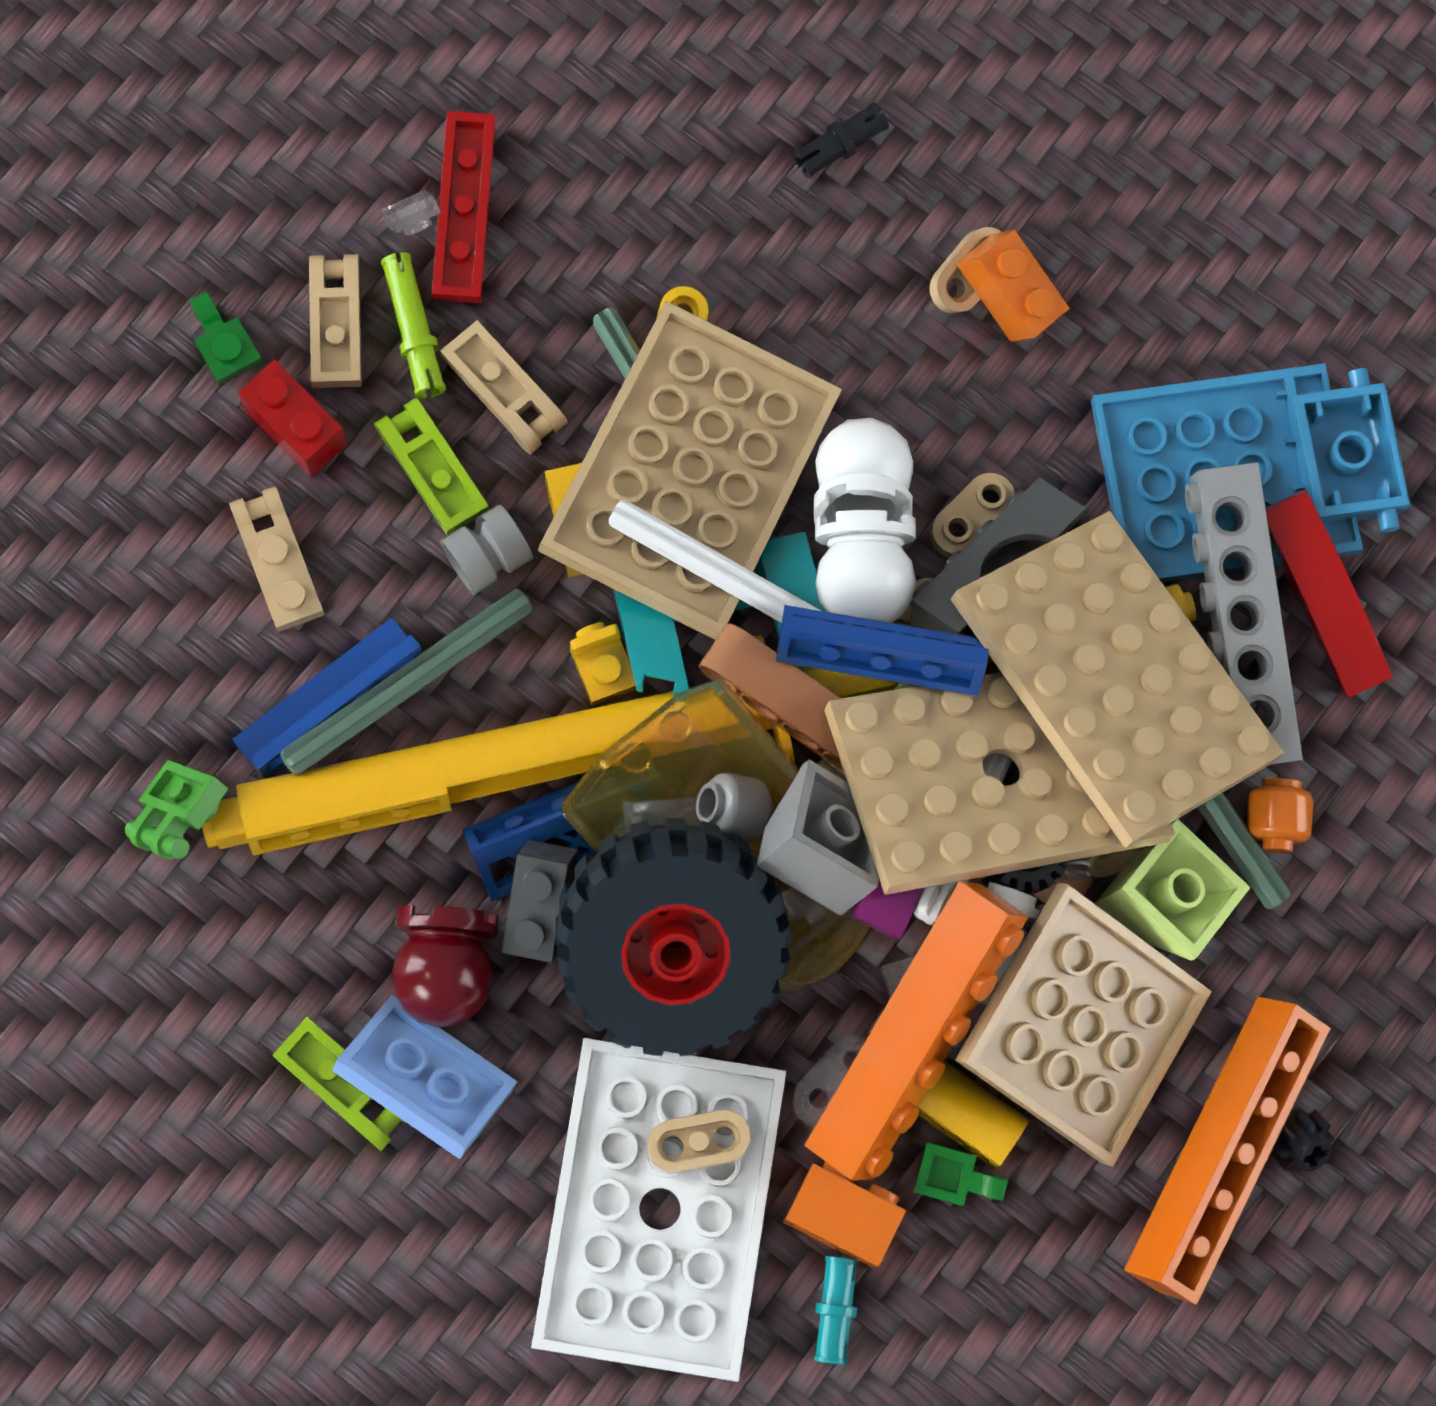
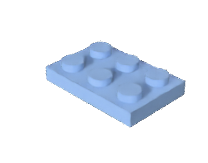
[332,995,518,1159]

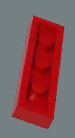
[431,111,496,304]

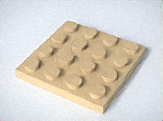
[955,883,1212,1167]

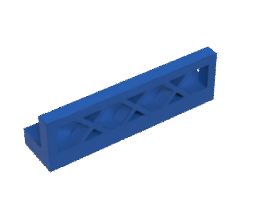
[775,605,989,696]
[232,618,422,779]
[462,754,675,901]

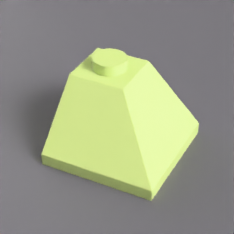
[1095,819,1251,961]

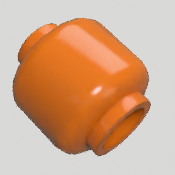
[1246,778,1314,853]

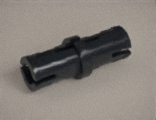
[792,102,889,179]

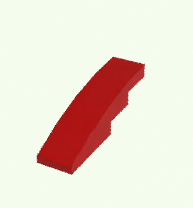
[1265,490,1393,698]

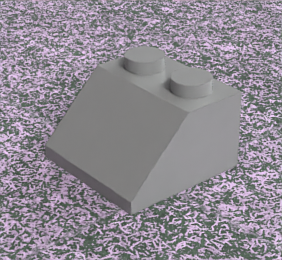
[757,760,879,916]

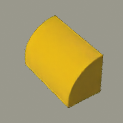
[917,1060,1030,1170]

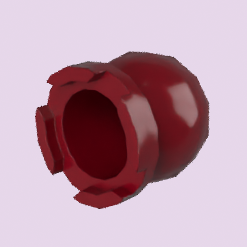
[392,905,499,1027]

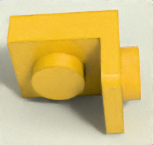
[570,622,636,706]

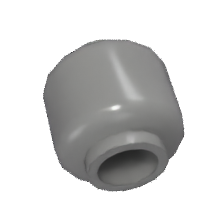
[696,773,775,843]

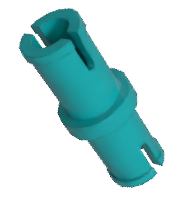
[814,1256,859,1365]

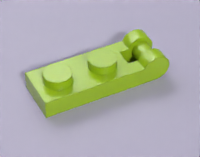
[374,398,489,536]
[272,1017,407,1151]

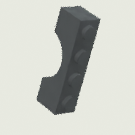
[910,477,1086,638]

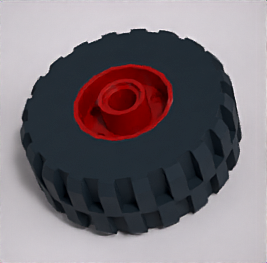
[555,817,792,1056]

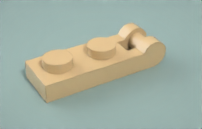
[309,254,362,388]
[440,320,568,455]
[229,486,325,632]

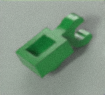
[189,292,263,386]
[914,1141,1008,1206]

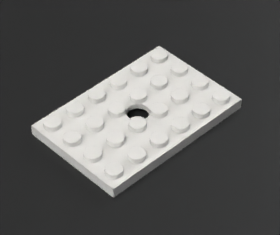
[531,1038,786,1382]

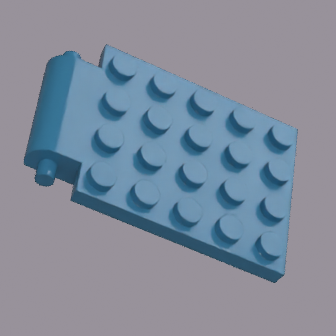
[1091,363,1411,583]

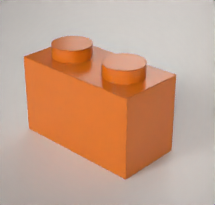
[956,229,1070,342]
[783,1162,906,1270]

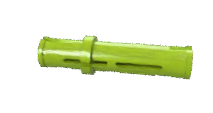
[381,252,446,399]

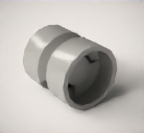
[440,504,533,595]

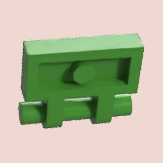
[125,760,229,860]

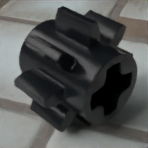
[1271,1109,1335,1172]

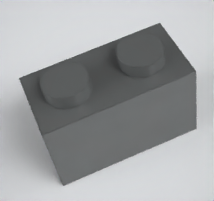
[502,840,578,963]

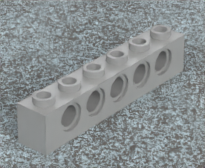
[1185,462,1303,766]

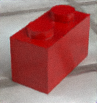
[238,359,347,478]

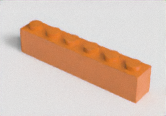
[804,881,1029,1181]
[1124,997,1331,1305]

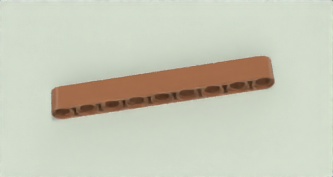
[699,624,1093,906]

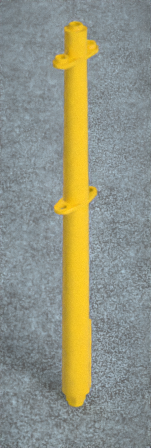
[202,584,1196,856]

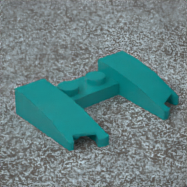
[613,532,826,700]

